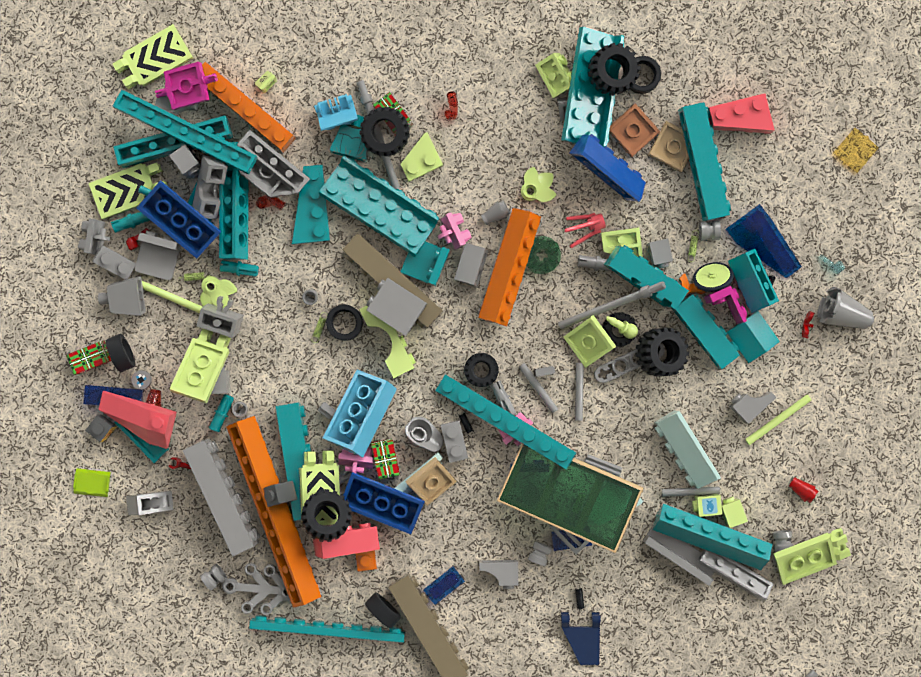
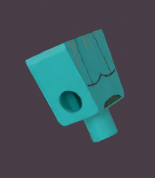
[330,115,368,162]

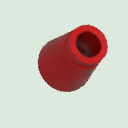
[789,477,819,503]

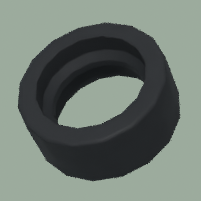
[629,56,661,94]
[326,304,363,341]
[106,333,136,372]
[365,592,401,629]

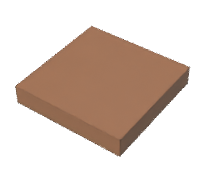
[609,103,660,158]

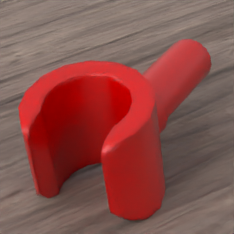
[126,227,149,250]
[169,457,192,470]

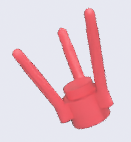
[564,213,606,248]

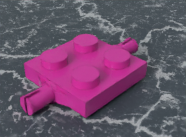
[155,62,218,110]

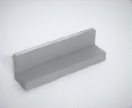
[643,524,714,586]

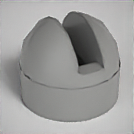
[302,289,318,305]
[232,401,248,417]

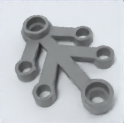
[222,563,290,615]

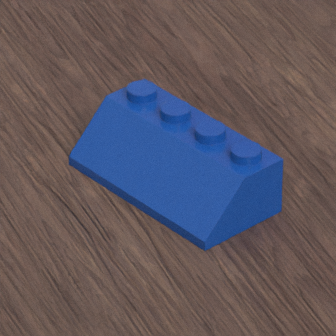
[569,134,646,202]
[136,180,221,259]
[343,472,425,534]

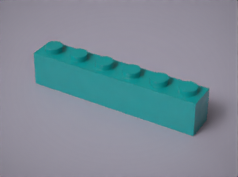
[678,102,731,221]
[113,116,234,168]
[275,402,312,521]
[652,504,772,570]

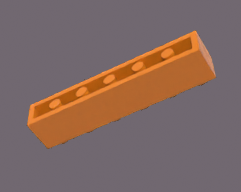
[202,62,296,153]
[478,208,541,327]

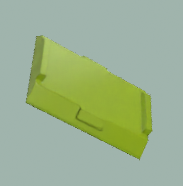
[73,468,111,497]

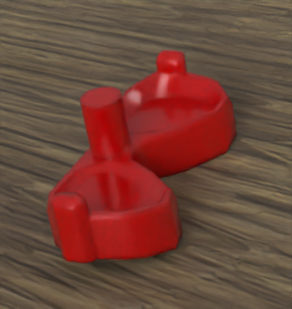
[802,311,815,339]

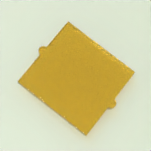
[833,128,879,173]

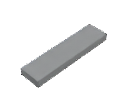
[698,549,774,602]

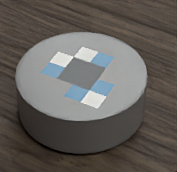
[131,370,152,389]

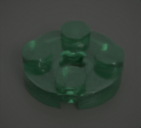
[526,236,561,275]

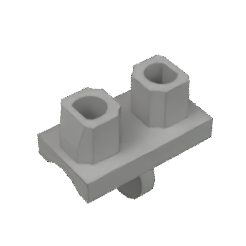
[78,218,110,255]

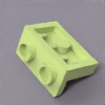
[535,53,572,98]

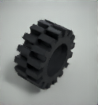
[602,312,637,347]
[464,353,499,387]

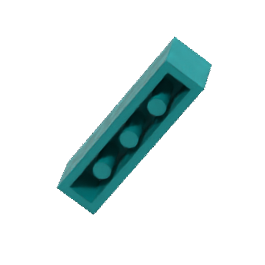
[672,294,740,369]

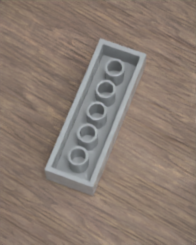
[183,439,260,557]

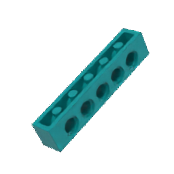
[219,142,249,260]

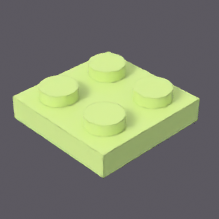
[563,315,616,368]

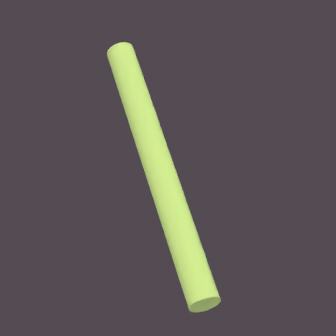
[142,281,203,313]
[745,395,812,445]

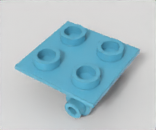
[314,94,358,131]

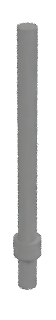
[357,80,400,189]
[558,281,666,329]

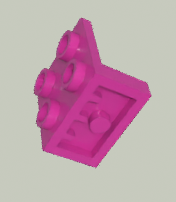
[703,286,747,324]

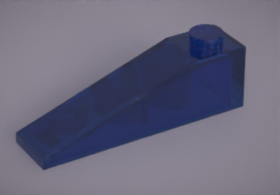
[725,204,802,278]

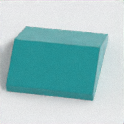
[727,311,780,363]

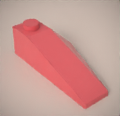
[99,391,177,449]

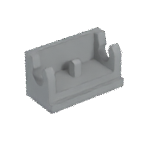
[454,243,488,287]

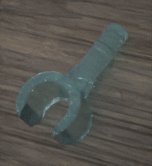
[818,254,845,274]

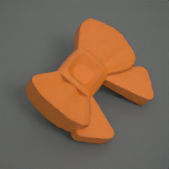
[679,273,705,295]

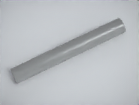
[519,363,558,413]
[575,363,584,421]
[662,487,720,497]

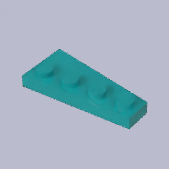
[292,165,330,245]

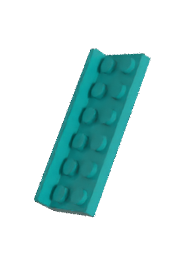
[561,26,625,147]
[319,156,439,257]

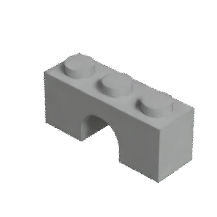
[192,155,228,219]

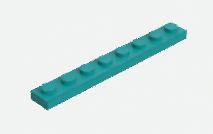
[112,90,258,175]
[435,374,577,470]
[249,615,405,643]

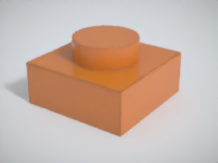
[355,550,377,571]

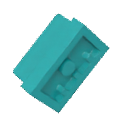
[401,241,450,287]

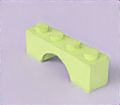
[359,306,416,378]

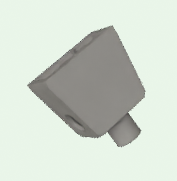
[98,276,146,316]

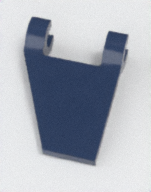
[561,612,601,665]

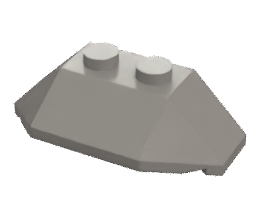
[237,130,310,198]

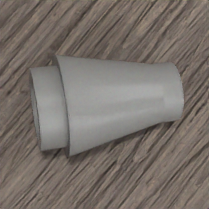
[481,200,510,225]

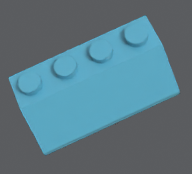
[323,370,397,458]

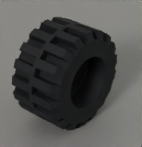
[588,43,641,96]
[360,107,410,157]
[635,328,689,377]
[301,489,352,542]

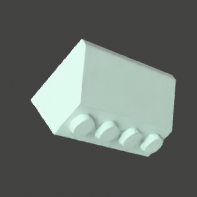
[655,410,721,489]

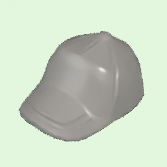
[405,417,443,452]

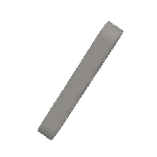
[594,343,664,383]

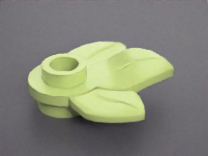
[521,167,556,202]
[200,276,237,308]

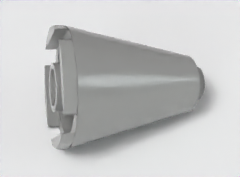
[817,287,874,329]

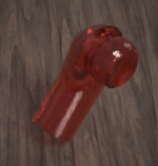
[444,91,458,120]
[256,195,286,210]

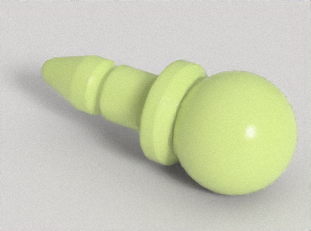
[606,316,638,339]

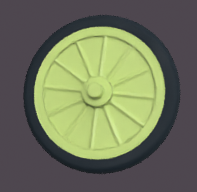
[693,262,734,292]

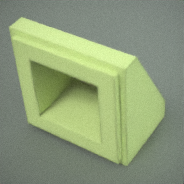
[255,71,277,93]

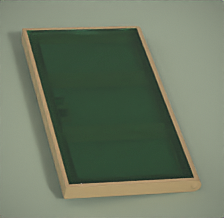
[497,443,644,553]

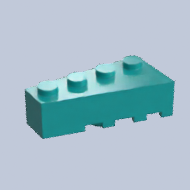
[604,245,689,310]

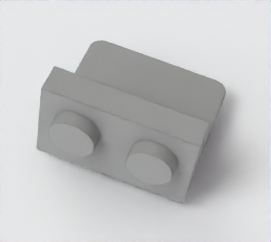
[135,231,181,280]

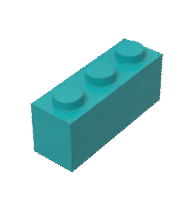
[728,249,779,313]

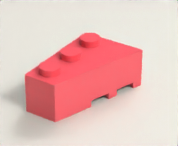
[708,93,775,134]
[313,522,380,559]

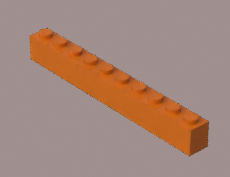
[226,416,321,608]

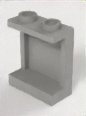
[366,278,427,336]

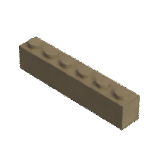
[342,233,443,328]
[388,573,469,677]

